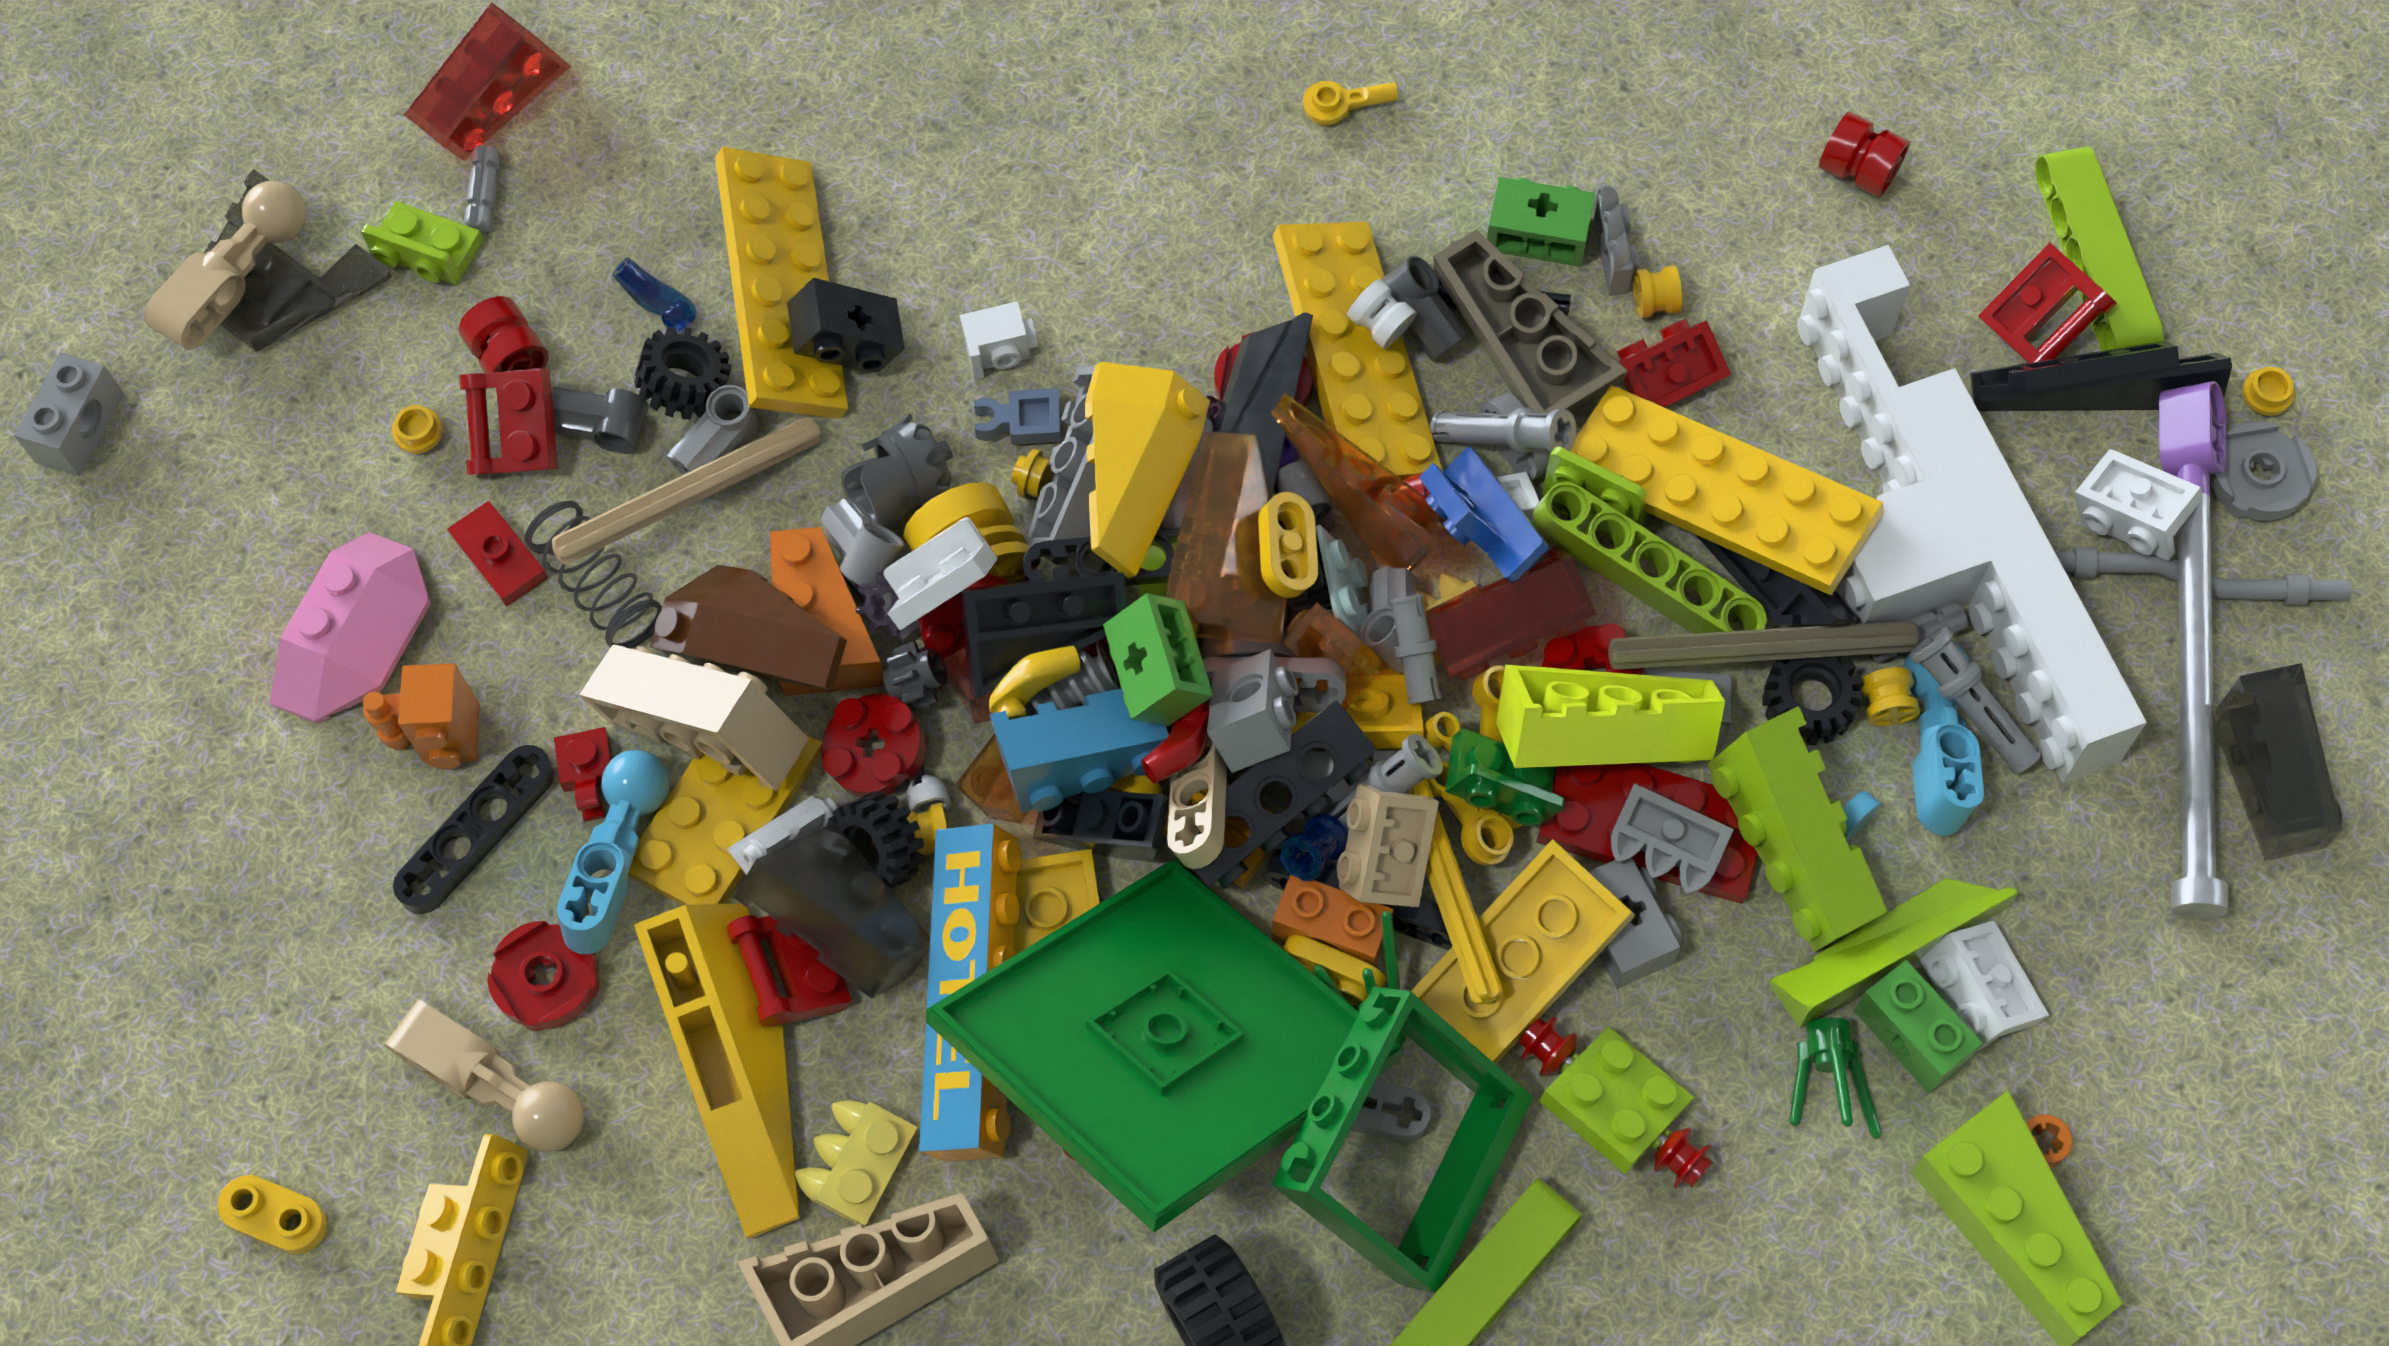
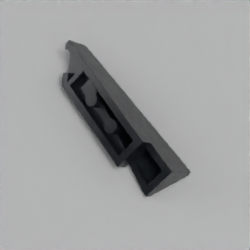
[1970,341,2232,411]

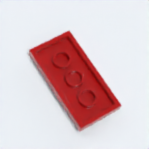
[1536,763,1757,904]

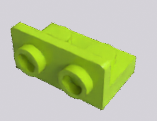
[361,200,484,285]

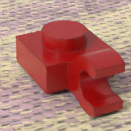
[554,727,613,822]

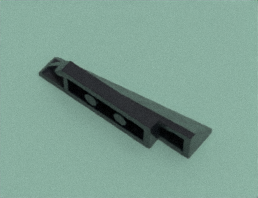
[1197,312,1313,528]
[1695,534,1857,626]

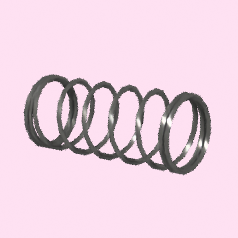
[525,500,662,649]

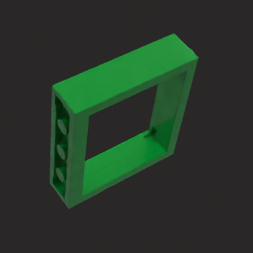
[1271,986,1533,1294]

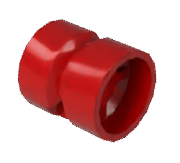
[1819,111,1910,198]
[458,296,549,373]

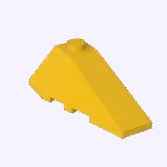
[1085,362,1210,579]

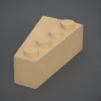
[579,644,809,791]
[737,1192,999,1346]

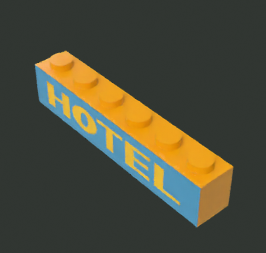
[919,823,1022,1161]

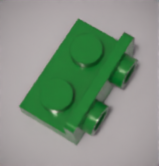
[1445,728,1564,827]

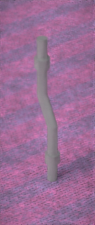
[2055,547,2351,605]

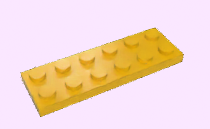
[715,146,848,419]
[1272,222,1442,489]
[1570,385,1884,595]

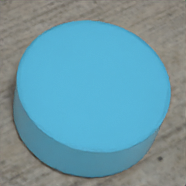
[1843,791,1881,842]

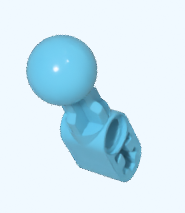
[1904,642,1984,836]
[557,750,670,954]

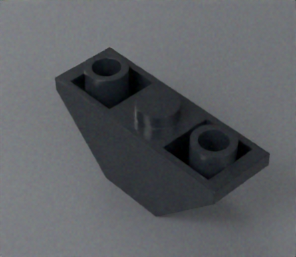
[1032,791,1170,861]

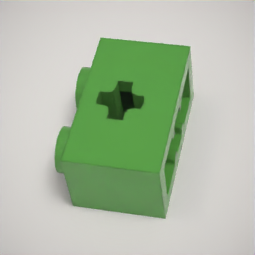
[1487,177,1595,267]
[1103,593,1213,726]
[1854,960,1983,1094]

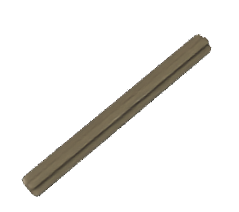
[1608,621,1919,670]

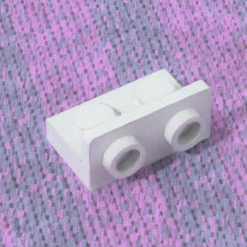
[2075,449,2202,561]
[883,517,998,630]
[1920,921,2049,1051]

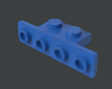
[1419,447,1549,583]

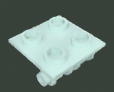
[1316,525,1372,656]

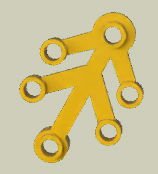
[1423,665,1521,866]

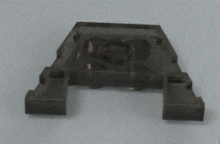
[204,169,392,352]

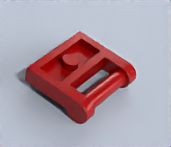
[1978,242,2117,363]
[459,369,558,475]
[726,907,852,1027]

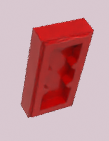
[447,500,548,607]

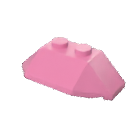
[270,532,431,724]

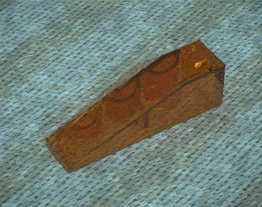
[1271,392,1446,572]
[1166,432,1287,643]

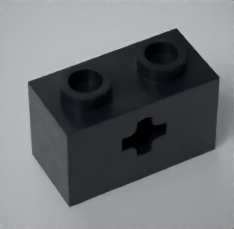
[787,278,905,373]

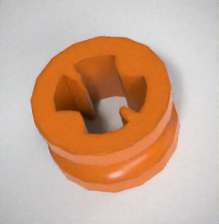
[2026,1114,2073,1169]

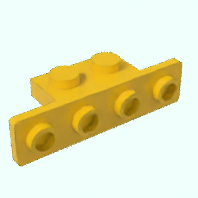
[396,1134,529,1346]

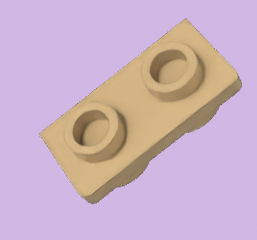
[1337,784,1439,907]

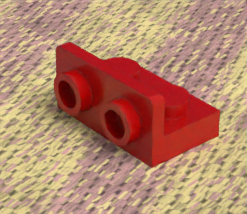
[1616,318,1732,407]

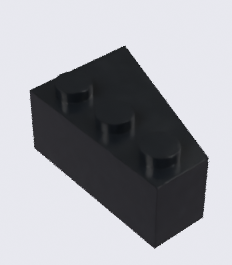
[959,571,1128,699]

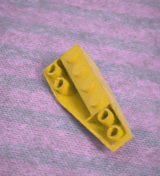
[634,903,800,1240]

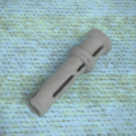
[1430,407,1577,453]
[1909,627,2041,774]
[1300,734,1443,858]

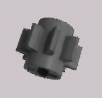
[883,641,948,710]

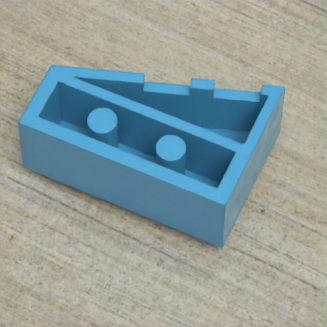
[990,688,1169,813]

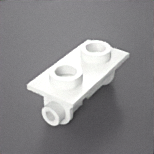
[727,795,837,891]

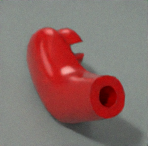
[1141,703,1209,784]

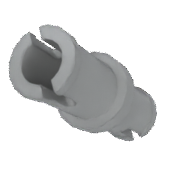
[1389,593,1442,704]

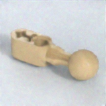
[144,181,307,350]
[384,1000,584,1152]

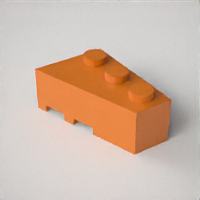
[770,527,885,696]

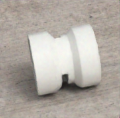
[1346,279,1417,349]

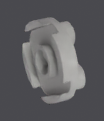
[2210,421,2317,521]

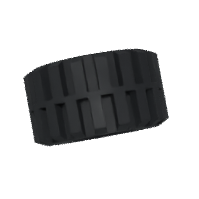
[1154,1234,1285,1346]

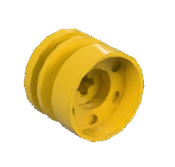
[903,482,1038,583]

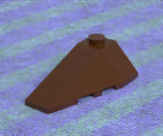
[650,565,847,691]

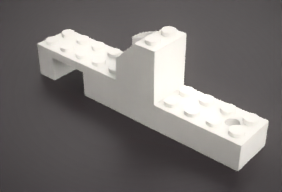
[1797,245,2147,783]

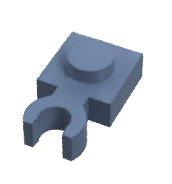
[974,388,1061,445]

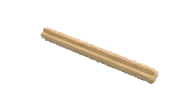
[552,416,821,564]

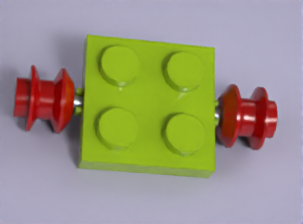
[1519,1017,1713,1189]

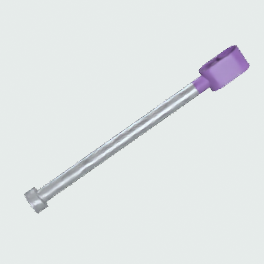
[2159,381,2228,919]

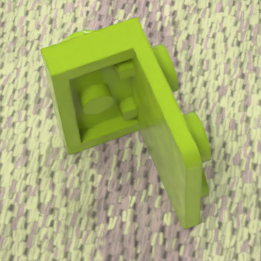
[1541,447,1650,540]

